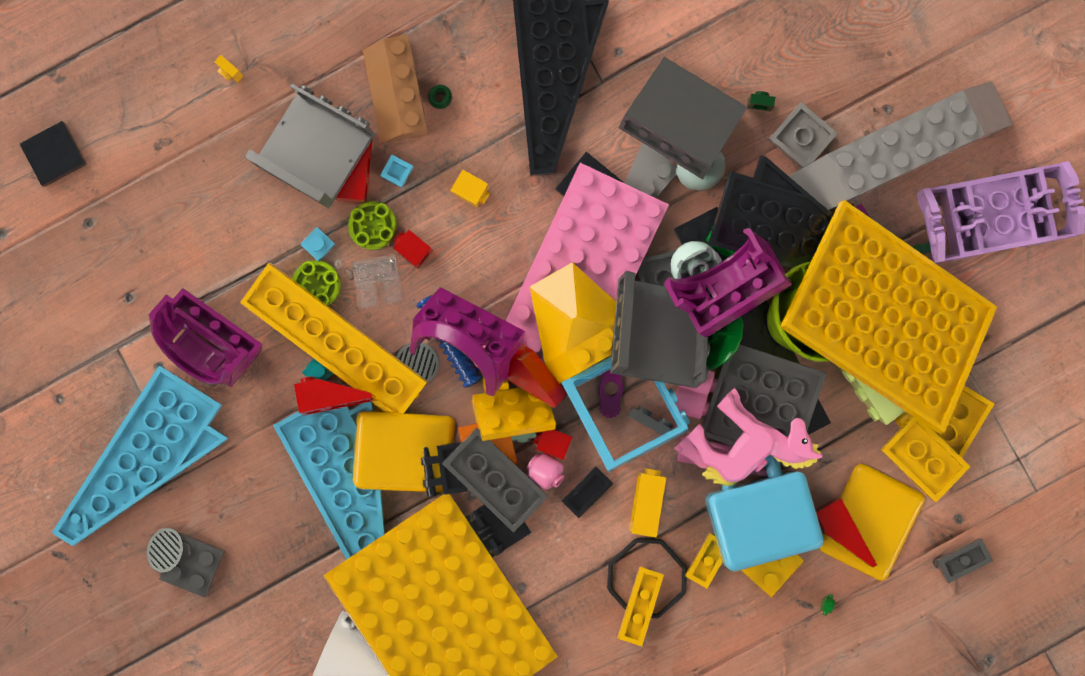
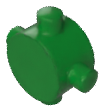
[820,594,835,616]

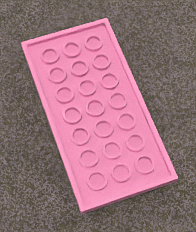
[506,163,669,369]

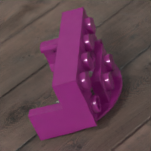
[664,229,792,337]
[409,287,525,396]
[148,288,262,388]

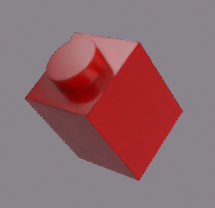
[393,229,433,269]
[533,430,572,460]

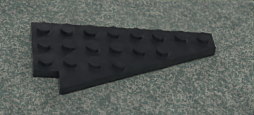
[513,0,609,177]
[708,155,833,268]

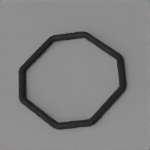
[607,538,687,619]

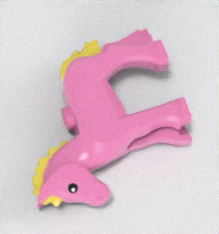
[674,387,823,486]

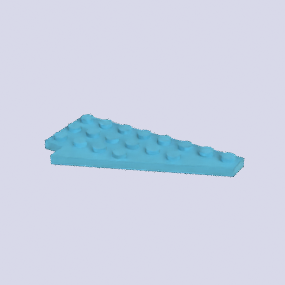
[52,365,229,546]
[273,402,385,560]

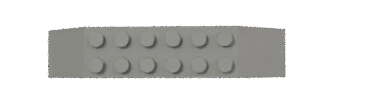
[789,81,1013,211]

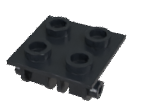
[465,505,532,558]

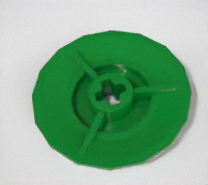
[706,316,743,369]

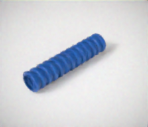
[416,295,483,388]

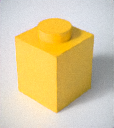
[450,170,490,208]

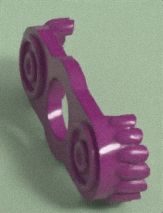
[599,370,623,418]

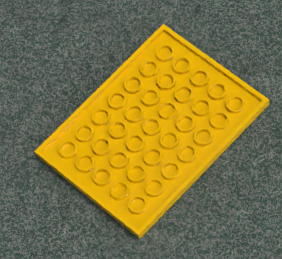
[780,200,997,433]
[323,494,558,676]

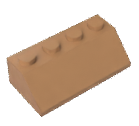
[363,34,429,144]

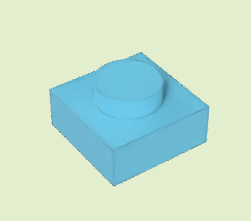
[380,154,414,188]
[300,227,336,261]

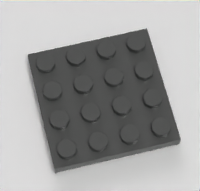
[703,344,827,466]

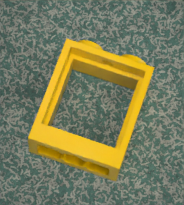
[629,468,666,538]

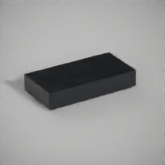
[561,466,613,518]

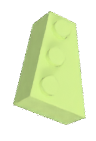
[838,367,905,425]

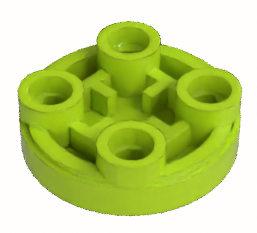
[348,201,398,250]
[292,260,341,306]

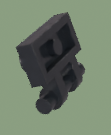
[421,442,469,497]

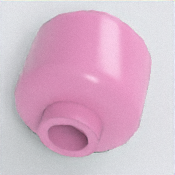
[527,453,564,490]

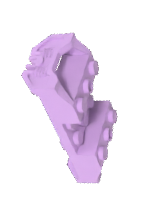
[917,161,1085,264]

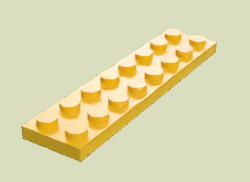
[240,263,428,414]

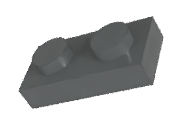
[628,405,674,435]
[935,538,993,583]

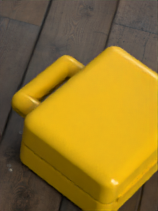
[352,394,455,493]
[819,464,925,581]

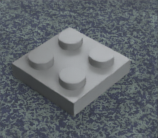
[768,102,838,169]

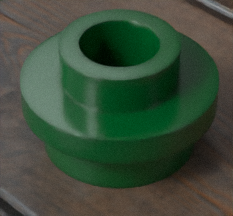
[428,85,452,109]

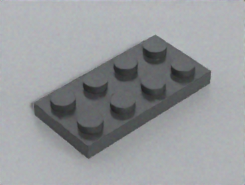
[442,427,548,532]

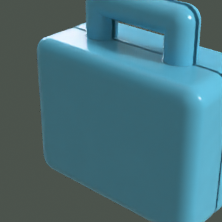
[705,455,824,571]

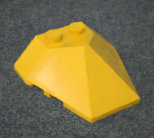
[530,263,616,384]

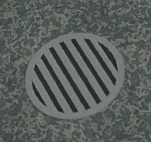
[396,343,439,383]
[147,528,183,573]

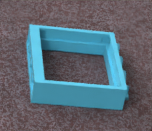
[562,356,690,473]

